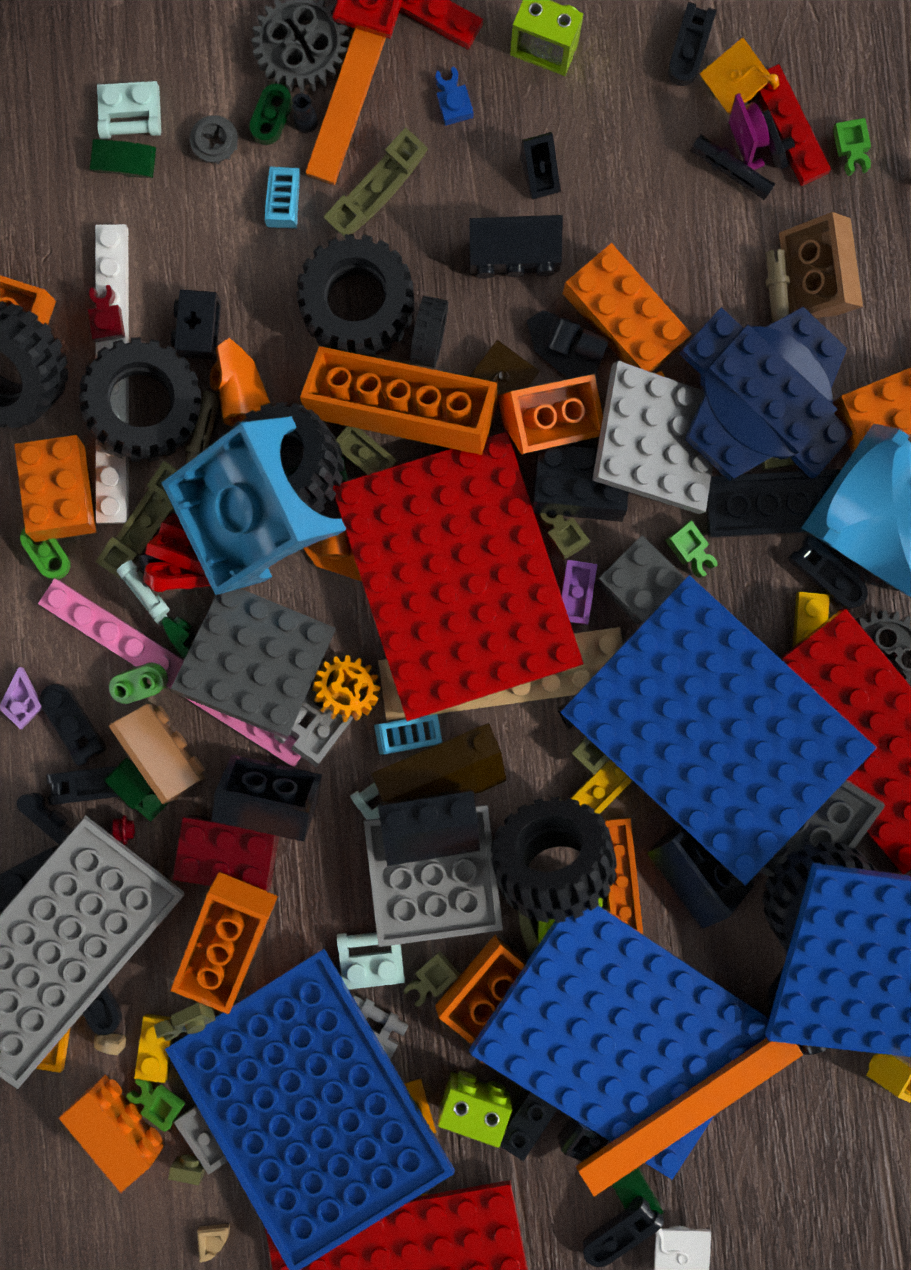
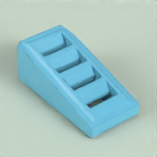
[265,167,300,229]
[374,714,442,755]

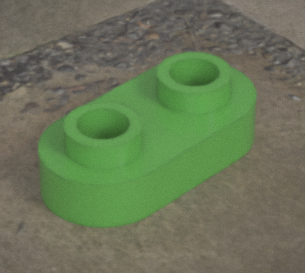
[20,528,71,580]
[109,662,168,704]

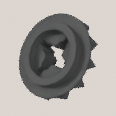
[190,115,238,165]

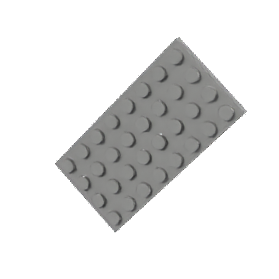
[0,815,184,1089]

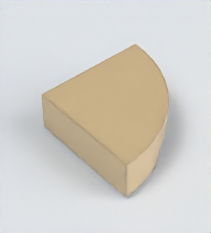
[94,1033,127,1055]
[197,1223,230,1263]

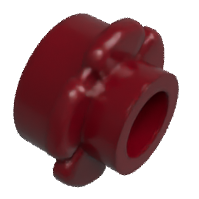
[113,815,135,845]

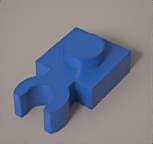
[436,67,474,126]

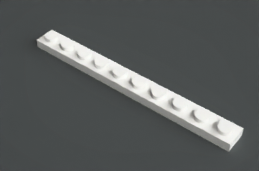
[95,224,129,524]

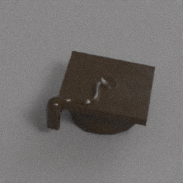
[470,340,540,406]

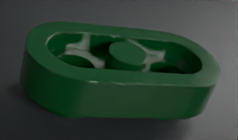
[250,84,292,145]

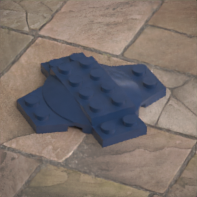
[679,307,853,481]

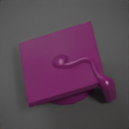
[729,93,770,170]

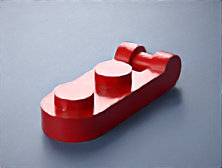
[143,562,211,592]

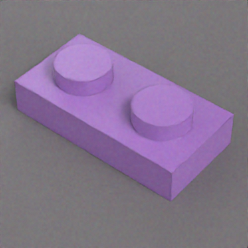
[561,560,598,625]

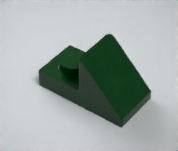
[104,757,170,822]

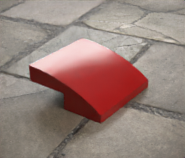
[145,513,205,575]

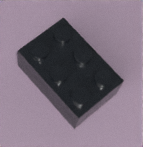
[532,445,628,522]
[212,754,322,842]

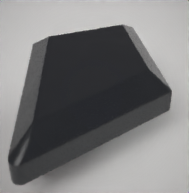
[762,109,795,169]

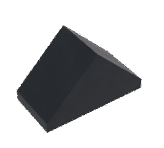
[520,132,561,200]
[558,1117,611,1161]

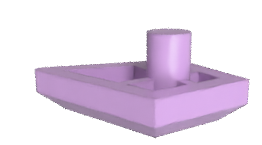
[0,667,42,729]

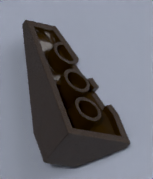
[370,723,507,802]

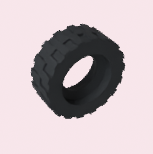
[410,296,449,368]

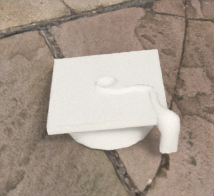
[654,1225,711,1270]

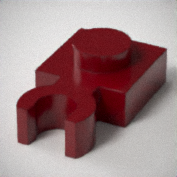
[88,285,125,343]

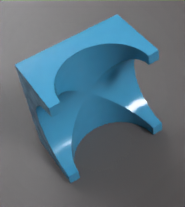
[162,416,347,595]
[802,423,911,598]

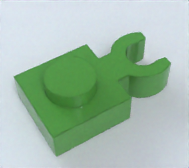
[832,118,871,176]
[665,520,718,578]
[126,1079,185,1132]

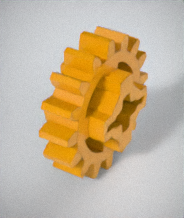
[312,655,381,722]

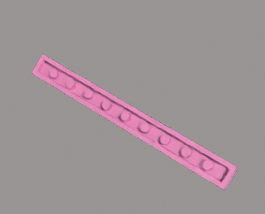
[38,579,301,767]

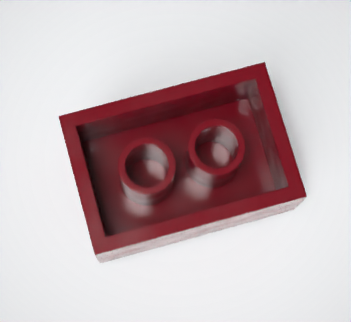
[172,814,279,892]

